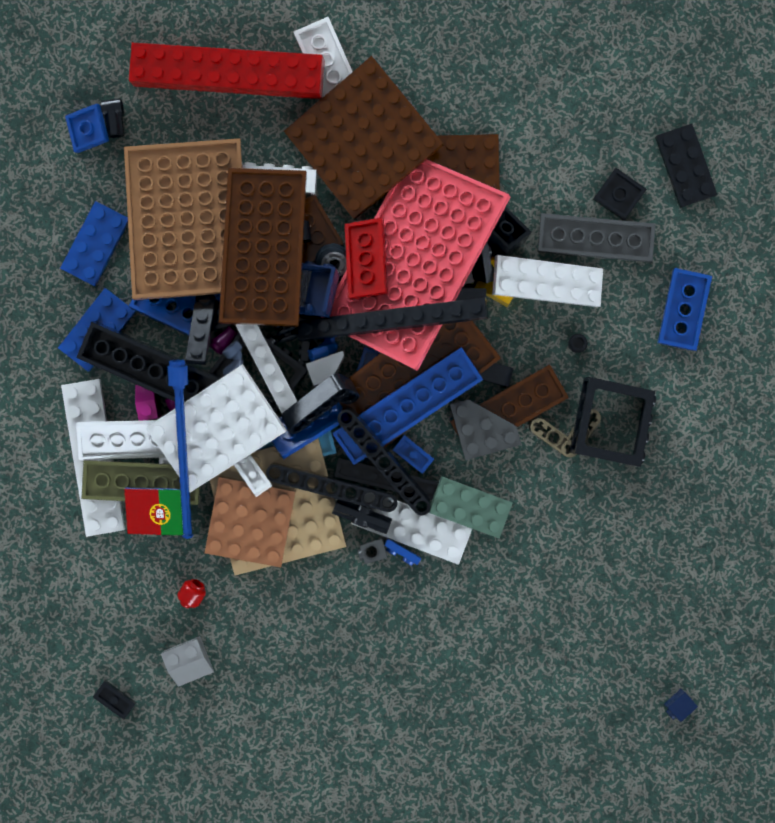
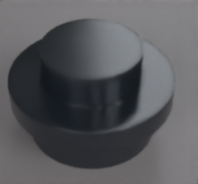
[568,334,588,353]

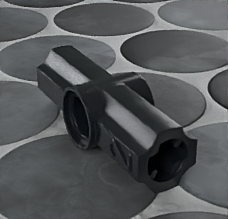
[332,499,392,534]

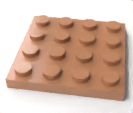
[205,476,296,567]

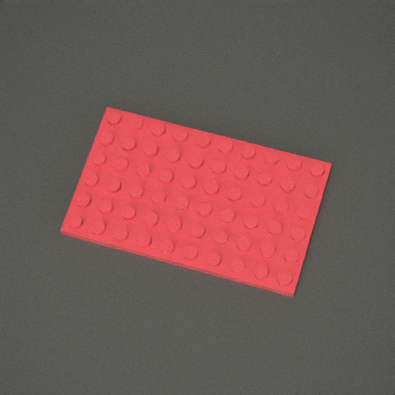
[321,159,511,371]

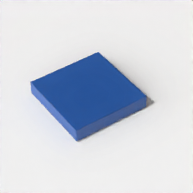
[65,103,109,153]

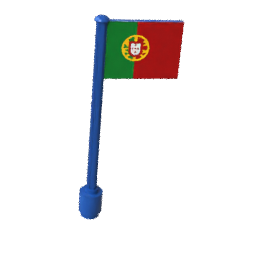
[124,360,194,539]

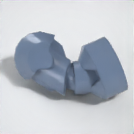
[222,340,244,376]

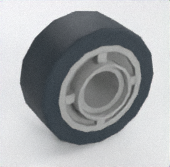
[315,243,347,281]

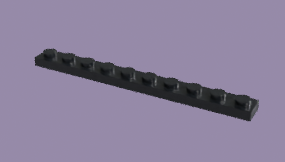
[298,297,488,341]

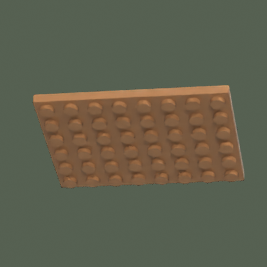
[124,138,243,300]

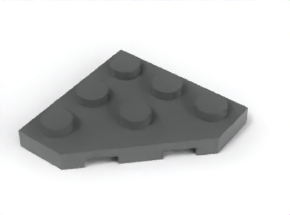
[450,399,522,460]

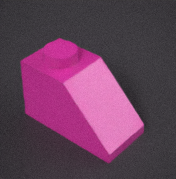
[135,385,161,421]

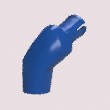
[307,337,338,362]

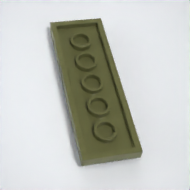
[81,460,200,505]

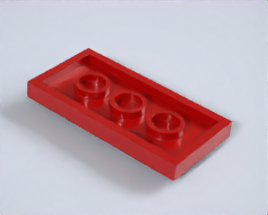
[345,218,388,300]

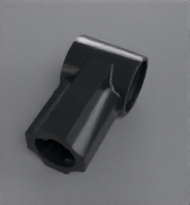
[101,98,124,138]

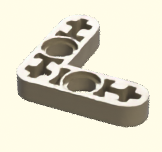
[529,409,601,458]

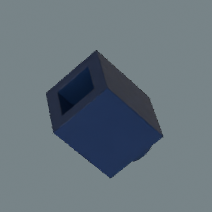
[664,689,698,722]

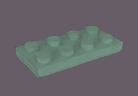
[428,476,512,539]

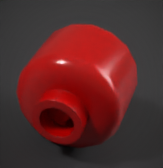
[177,579,206,608]

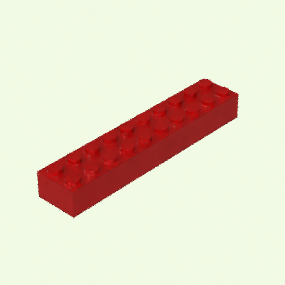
[129,42,325,99]

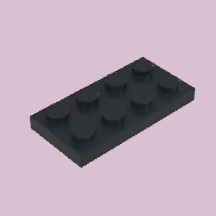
[655,124,717,208]

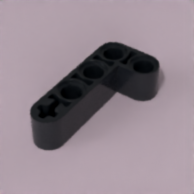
[281,373,359,434]

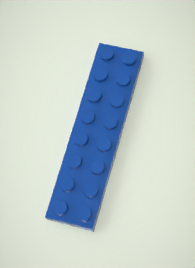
[332,347,483,465]

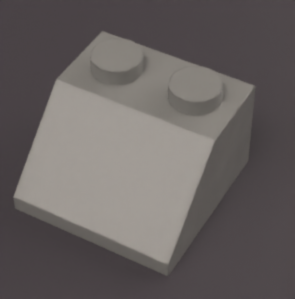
[306,351,345,387]
[161,636,214,687]

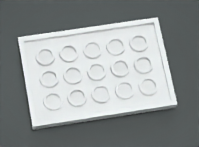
[146,364,287,492]

